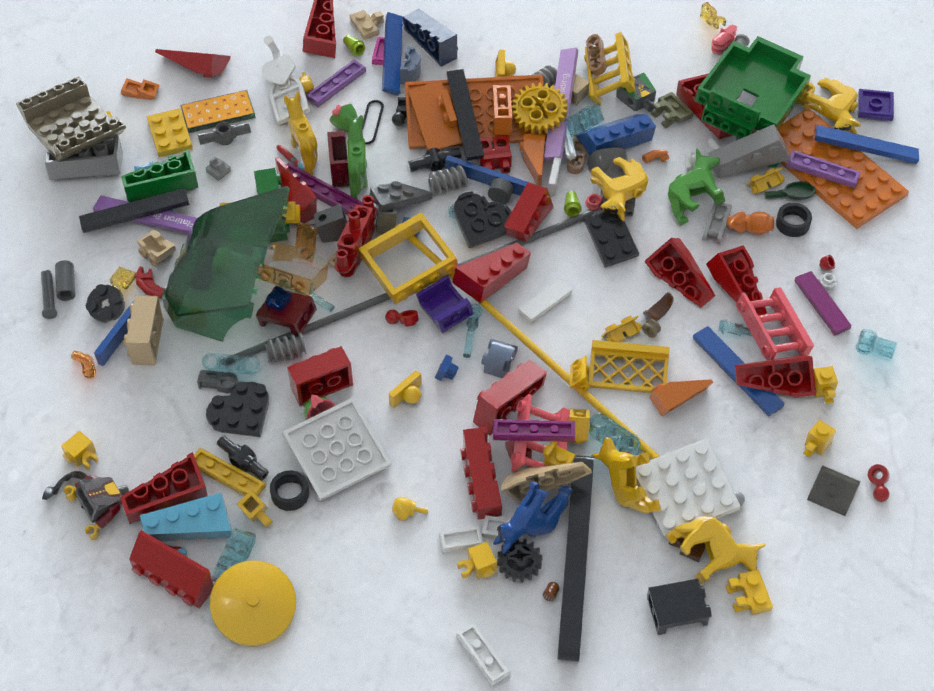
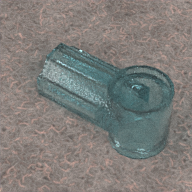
[856,329,897,359]

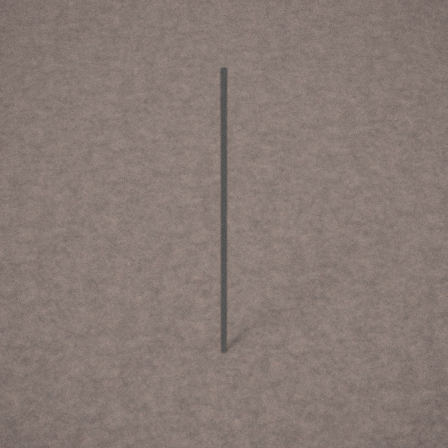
[223,210,594,366]

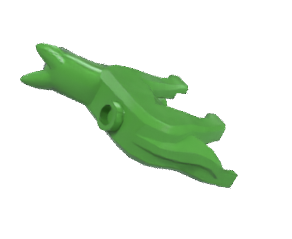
[346,115,368,200]
[667,149,725,225]

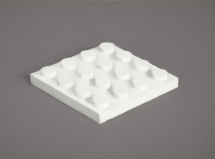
[282,397,392,501]
[636,438,741,540]

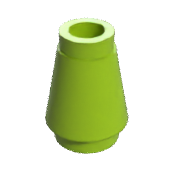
[343,35,366,56]
[564,191,582,217]

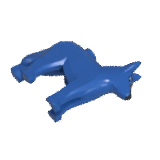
[493,482,573,554]

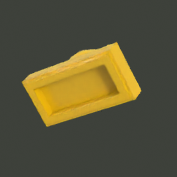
[495,49,516,77]
[389,370,422,408]

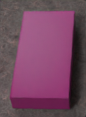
[372,37,384,65]

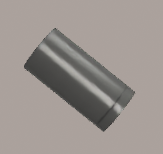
[55,260,76,301]

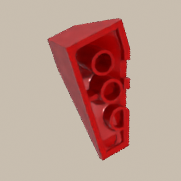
[275,157,317,227]
[706,245,767,316]
[735,355,816,397]

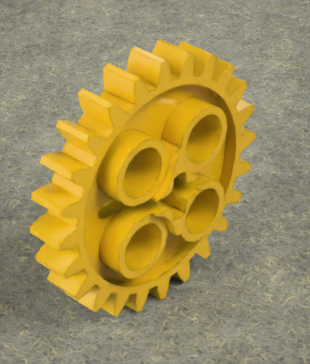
[512,82,568,134]

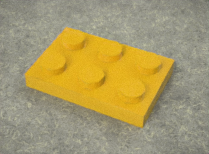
[147,108,193,157]

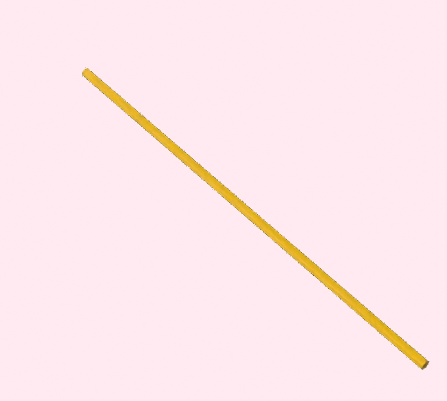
[397,223,659,459]

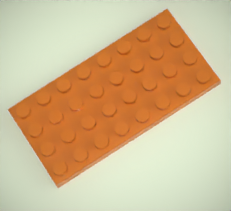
[405,74,547,149]
[778,108,909,229]

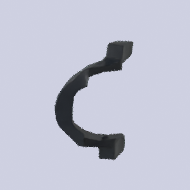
[42,471,87,509]

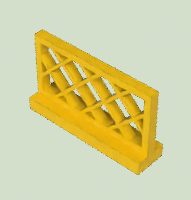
[589,340,670,393]

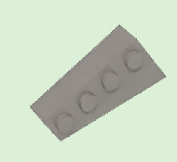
[708,124,791,178]
[45,136,123,180]

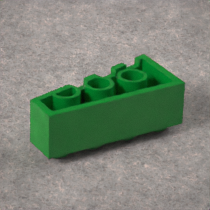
[121,149,198,202]
[254,168,290,243]

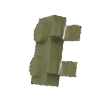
[651,92,693,129]

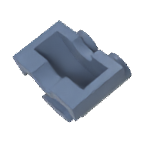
[400,46,421,84]
[481,339,518,378]

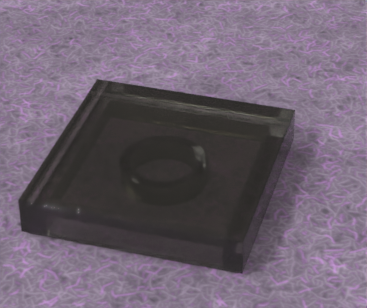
[807,465,861,516]

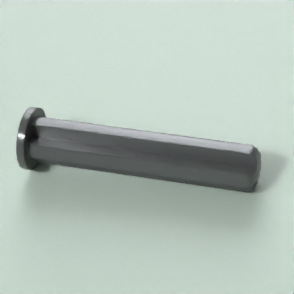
[41,270,57,319]

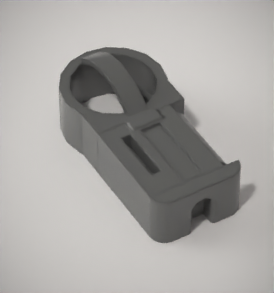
[197,370,238,393]

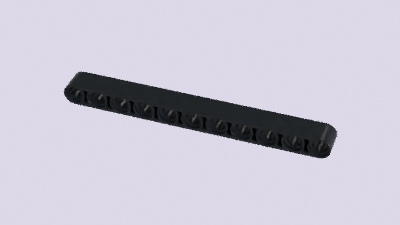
[557,455,594,662]

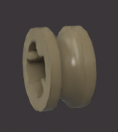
[642,319,661,338]

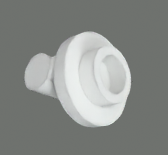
[706,138,723,155]
[686,152,696,172]

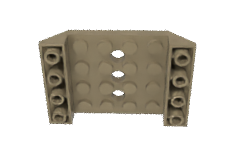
[16,76,126,162]

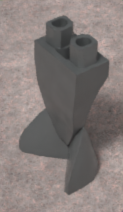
[587,148,636,217]

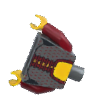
[64,475,129,540]

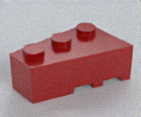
[504,182,554,242]

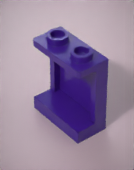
[416,276,474,333]

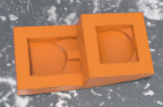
[121,78,160,99]

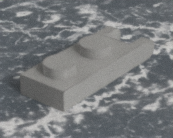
[702,201,732,244]

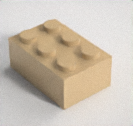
[124,296,164,365]

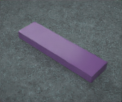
[306,59,366,107]
[786,150,861,189]

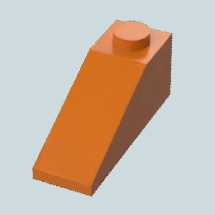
[493,85,512,135]
[520,134,545,186]
[649,379,714,416]

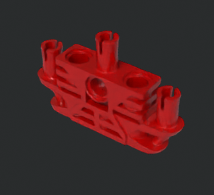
[334,195,377,277]

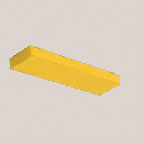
[194,448,266,496]

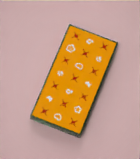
[180,90,256,133]

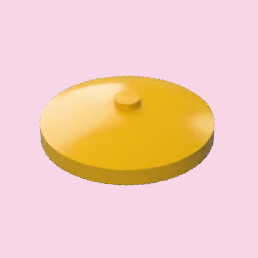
[210,560,296,647]

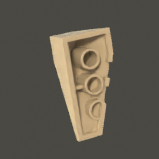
[501,462,592,504]

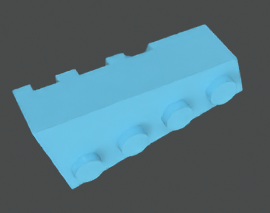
[140,493,234,541]

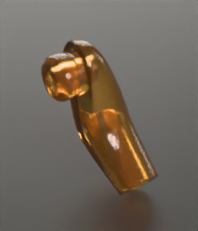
[71,350,97,379]

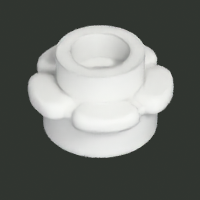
[819,273,838,290]

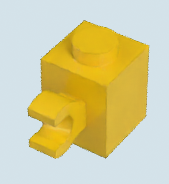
[814,366,838,404]
[803,419,836,458]
[61,431,99,470]
[237,490,273,527]
[457,542,497,579]

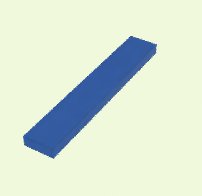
[382,12,403,96]
[814,125,919,164]
[445,155,528,196]
[693,326,785,417]

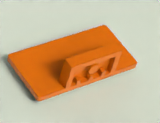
[408,81,461,151]

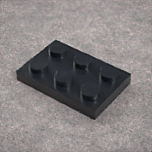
[584,212,639,268]

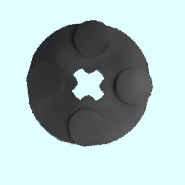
[85,284,125,323]

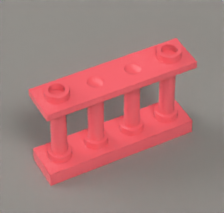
[736,287,814,360]
[511,394,570,472]

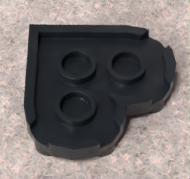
[453,191,512,248]
[206,381,269,437]

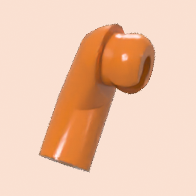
[642,149,669,163]

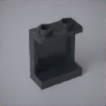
[647,579,712,635]

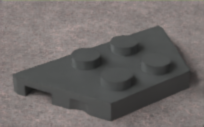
[369,181,433,212]

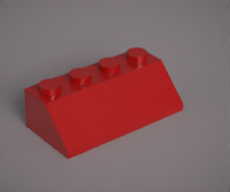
[129,530,214,609]

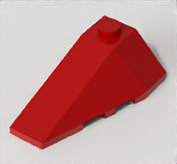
[155,49,231,78]
[644,238,716,308]

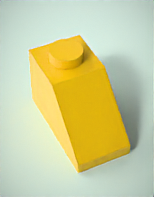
[569,408,590,444]

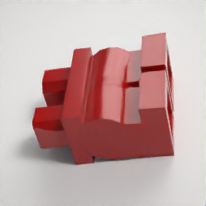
[478,135,512,174]

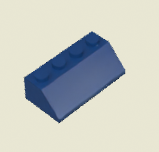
[575,114,656,155]

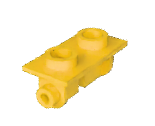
[746,167,785,194]
[601,315,642,342]
[570,356,590,392]

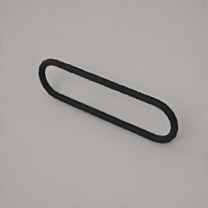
[362,100,384,144]

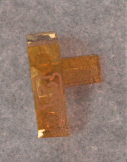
[257,222,328,296]

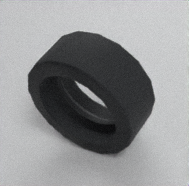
[776,203,812,237]
[270,470,309,511]

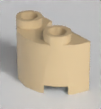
[137,229,176,266]

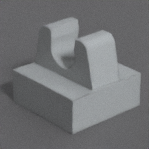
[205,156,231,181]

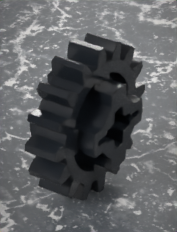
[497,538,542,583]

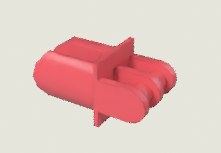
[711,25,737,54]

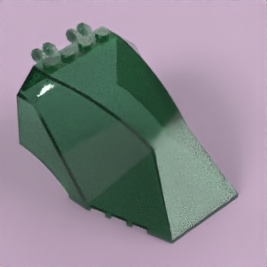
[162,186,290,342]

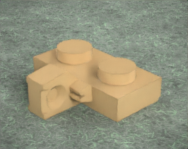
[349,10,384,40]

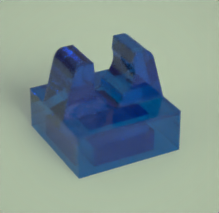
[265,286,292,311]

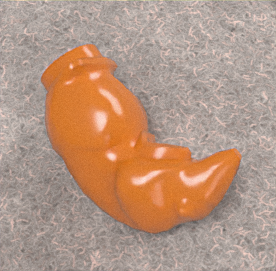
[726,211,774,235]

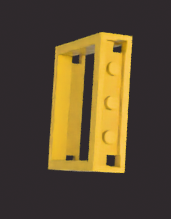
[358,212,458,305]

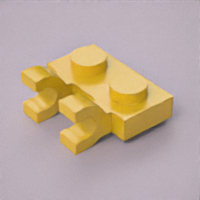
[725,570,773,615]

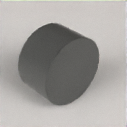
[488,178,514,204]

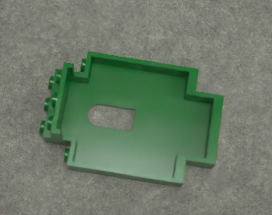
[695,36,811,139]

